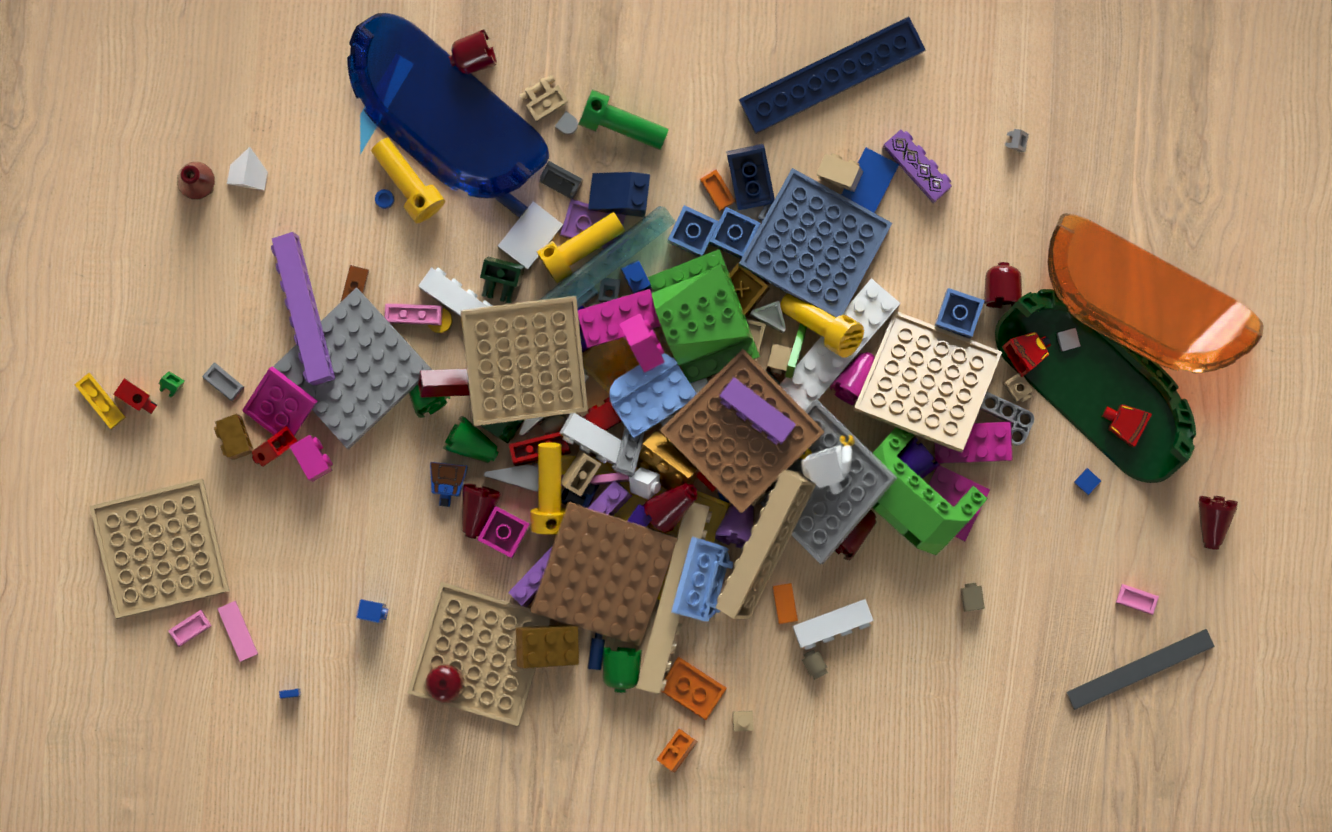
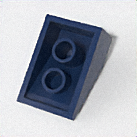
[726,144,775,211]
[588,172,650,217]

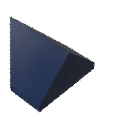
[561,483,600,508]

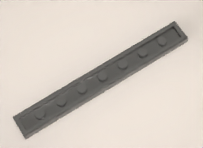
[1066,629,1215,710]

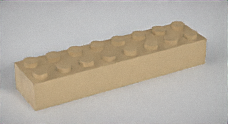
[715,470,816,619]

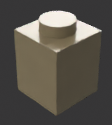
[961,583,985,612]

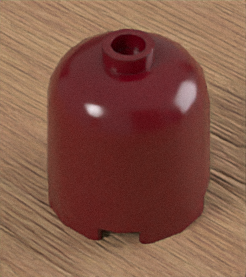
[449,29,497,74]
[984,262,1022,309]
[425,664,465,703]

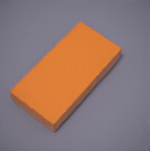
[700,170,736,212]
[772,583,798,624]

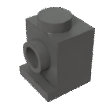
[598,277,621,303]

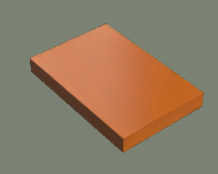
[660,657,727,720]

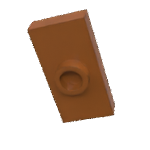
[341,265,369,302]

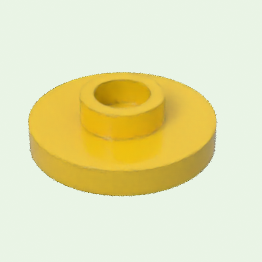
[428,308,452,333]

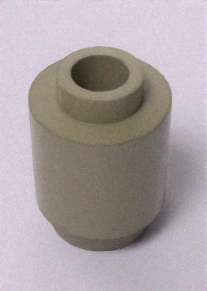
[539,414,567,435]
[802,649,828,680]

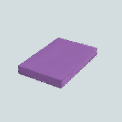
[560,199,626,252]

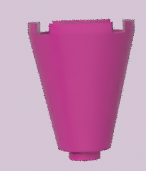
[830,352,875,406]

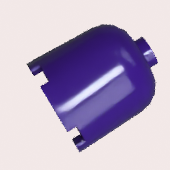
[897,436,940,479]

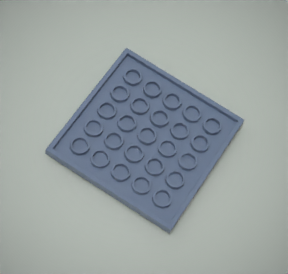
[739,168,892,318]

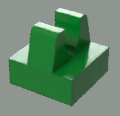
[159,371,185,397]

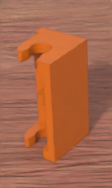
[656,728,697,773]

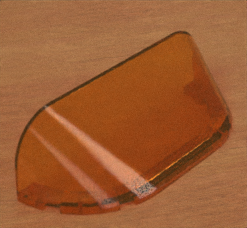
[1047,213,1264,373]

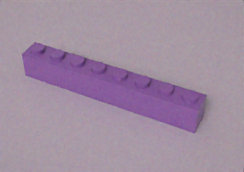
[271,232,335,386]
[508,480,632,607]

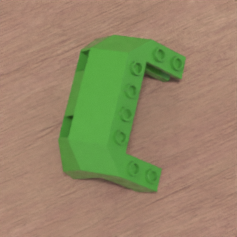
[872,427,988,555]

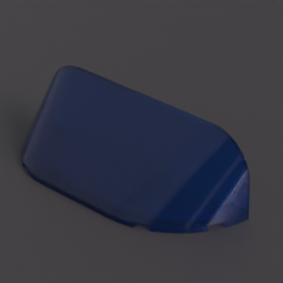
[347,13,549,198]

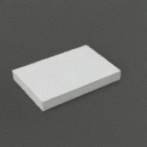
[498,201,563,270]

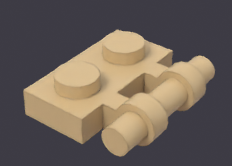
[519,75,568,122]

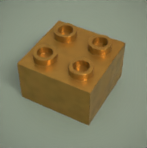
[729,262,770,318]
[214,414,254,460]

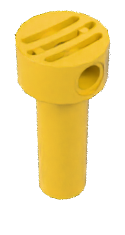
[371,138,446,223]
[536,212,625,283]
[780,293,864,358]
[530,443,566,534]

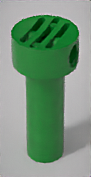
[578,89,669,150]

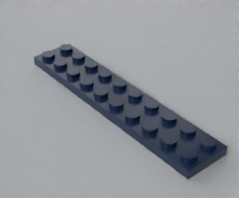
[739,17,926,134]

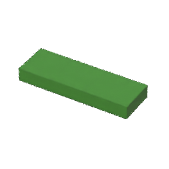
[785,323,807,379]

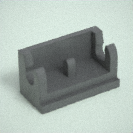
[539,161,583,199]

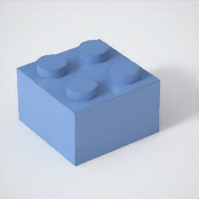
[668,205,719,257]
[709,207,761,259]
[934,288,985,339]

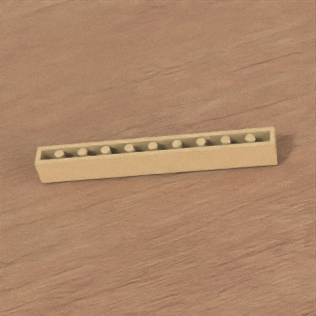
[637,503,712,694]

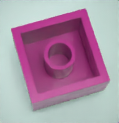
[619,314,665,373]
[289,435,333,482]
[477,506,530,559]

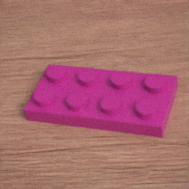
[578,289,661,348]
[935,422,1013,464]

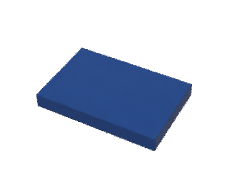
[841,147,900,213]

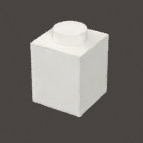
[629,467,661,499]

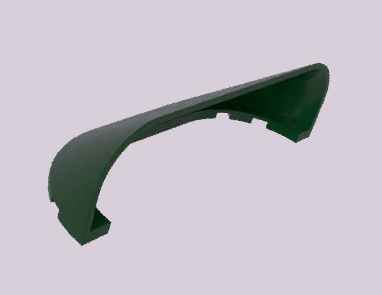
[995,289,1196,483]

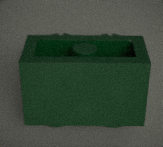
[480,256,525,303]

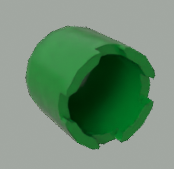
[603,647,642,693]

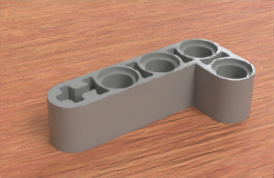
[980,392,1034,446]

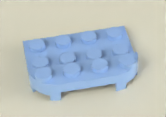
[609,354,697,439]
[671,537,733,621]

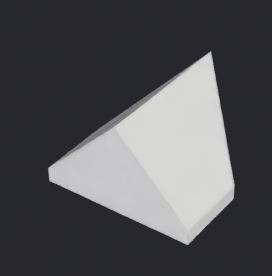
[227,147,268,191]
[750,301,786,333]

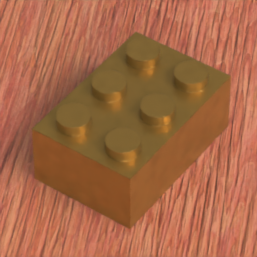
[636,430,699,490]
[516,624,579,669]

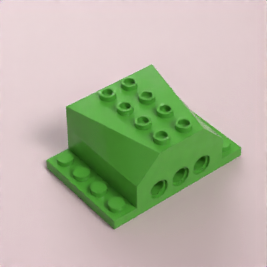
[648,249,760,384]

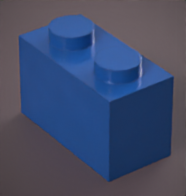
[356,599,389,623]

